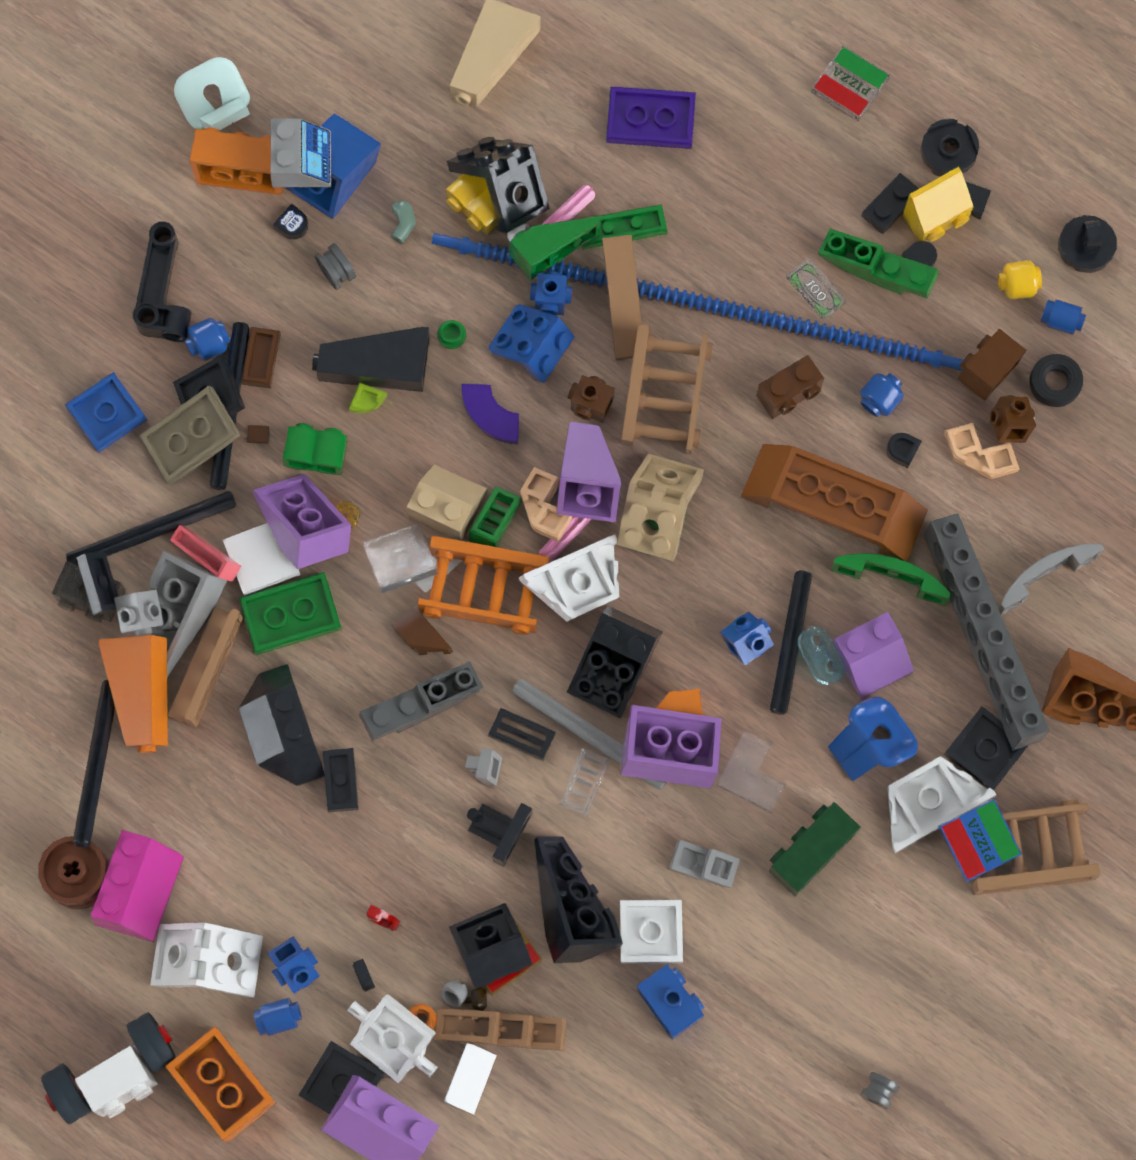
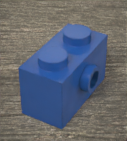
[636,964,705,1040]

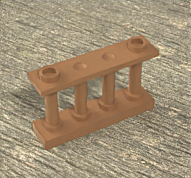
[621,324,713,454]
[972,799,1100,895]

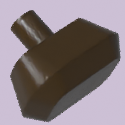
[465,987,487,1011]

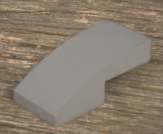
[668,840,740,888]

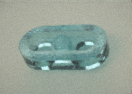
[798,626,844,685]

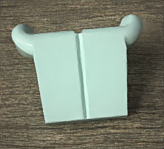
[174,57,250,130]

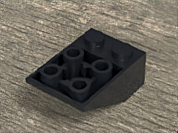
[567,606,663,718]

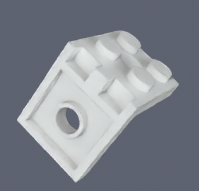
[150,923,263,998]

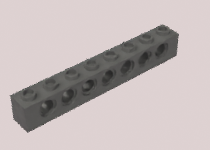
[923,513,1050,750]

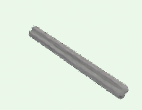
[513,679,666,790]

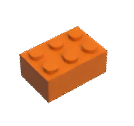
[190,128,283,195]
[165,1026,277,1143]

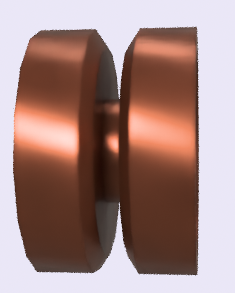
[38,836,110,909]

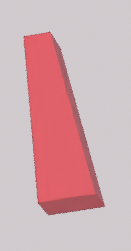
[170,525,242,582]

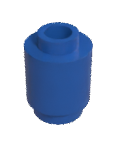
[1041,299,1086,335]
[254,997,302,1036]

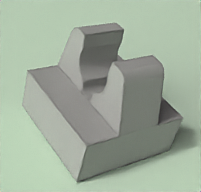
[465,748,503,786]

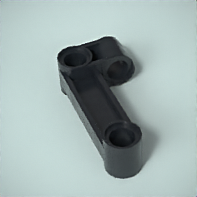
[133,221,192,342]

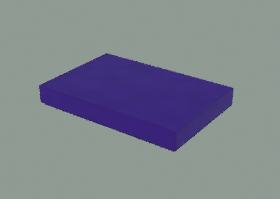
[606,86,696,149]

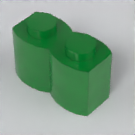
[282,423,348,475]

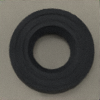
[1029,354,1083,407]

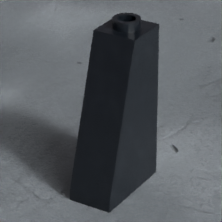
[312,327,430,392]

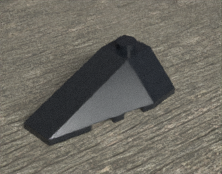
[534,836,623,963]

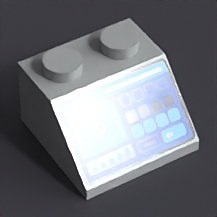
[271,119,331,187]

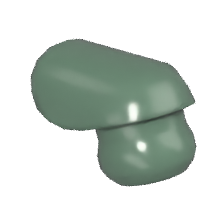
[391,201,416,244]

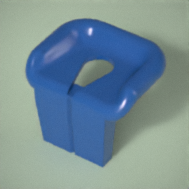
[828,696,918,781]

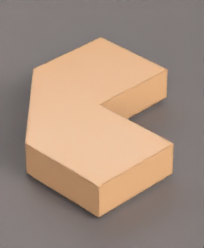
[944,423,1019,479]
[520,467,573,542]

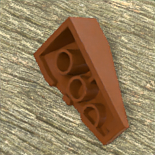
[1042,648,1136,731]

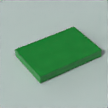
[239,572,342,655]

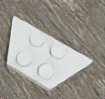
[519,534,619,622]
[887,756,996,854]

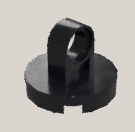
[1058,215,1117,273]

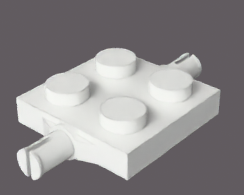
[347,994,438,1083]

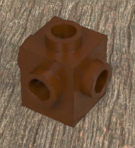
[568,375,615,423]
[990,395,1036,443]

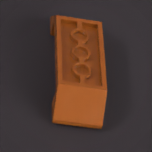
[741,444,928,562]

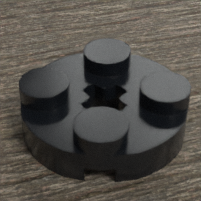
[921,119,979,177]

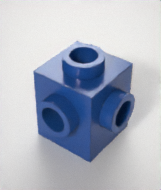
[530,271,572,315]
[720,612,774,665]
[268,936,320,993]

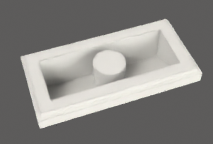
[444,1043,497,1115]

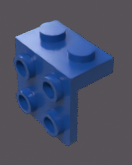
[488,304,575,383]

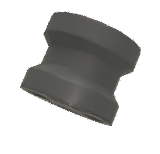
[860,1072,899,1109]

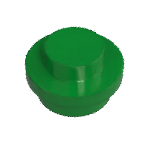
[437,320,466,349]

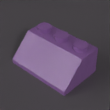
[621,705,722,788]
[321,1075,439,1160]

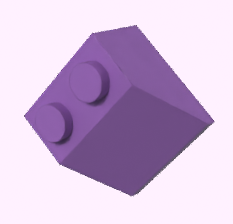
[832,612,914,699]

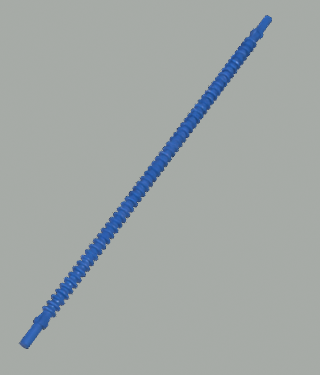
[432,233,964,371]

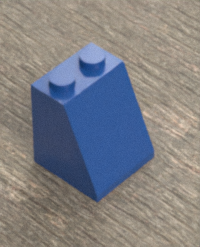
[286,113,381,219]

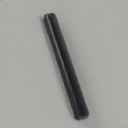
[770,570,812,715]

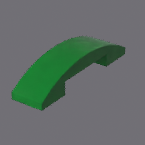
[831,553,951,606]

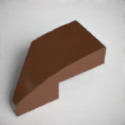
[391,607,453,655]

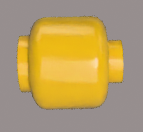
[997,260,1042,299]

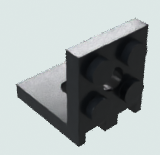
[447,137,550,233]

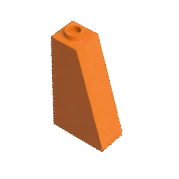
[99,635,168,753]

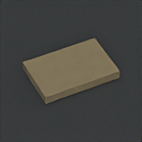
[139,386,241,485]

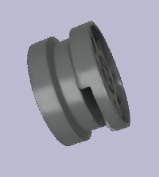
[314,243,356,290]

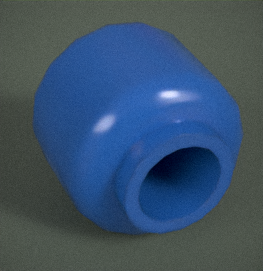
[184,318,230,361]
[860,373,904,417]

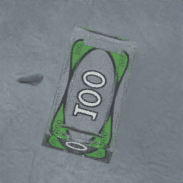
[786,258,846,320]

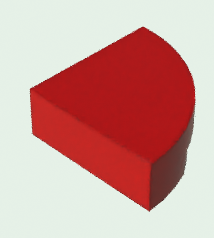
[366,905,400,932]

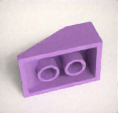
[253,474,351,569]

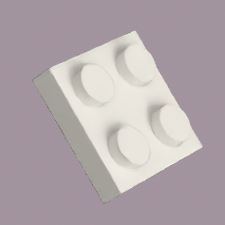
[620,900,683,964]

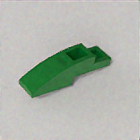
[818,228,939,298]

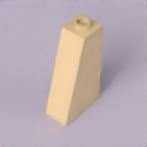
[450,0,540,107]

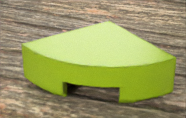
[349,382,387,414]

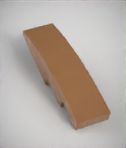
[602,235,642,360]
[434,1008,567,1051]

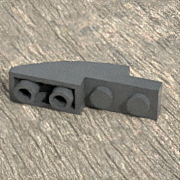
[359,662,483,741]

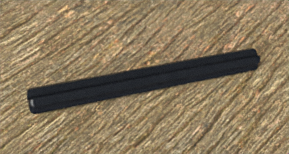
[210,322,249,490]
[66,491,236,569]
[73,680,115,848]

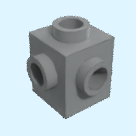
[114,590,164,636]

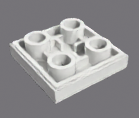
[223,523,300,596]

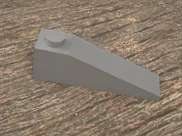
[149,551,227,677]

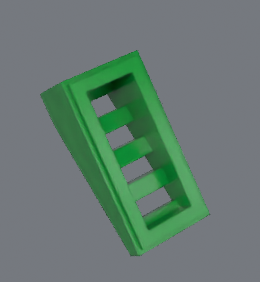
[468,486,522,547]

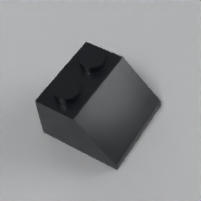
[449,903,533,989]

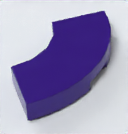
[461,384,519,445]

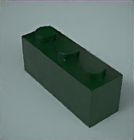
[769,802,861,897]

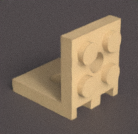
[617,453,704,561]

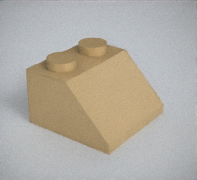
[406,464,487,541]

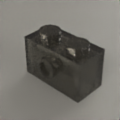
[52,561,126,623]

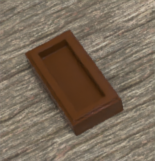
[241,327,281,389]

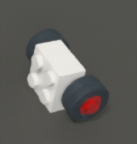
[41,1012,176,1124]

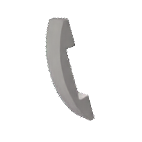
[998,544,1104,616]

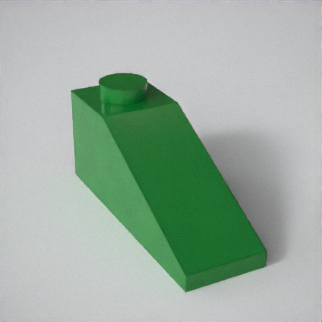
[510,216,601,280]

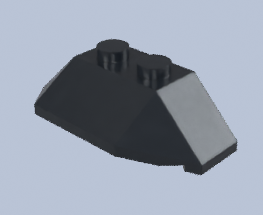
[238,664,325,786]

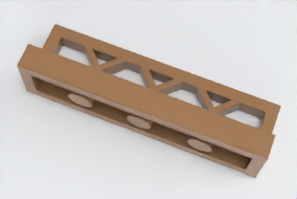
[168,607,244,729]

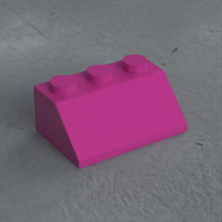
[91,830,184,943]

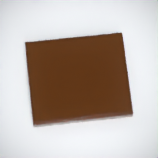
[247,425,269,444]

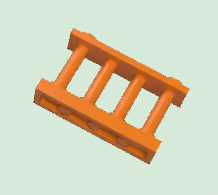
[418,536,550,635]

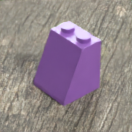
[557,422,621,523]

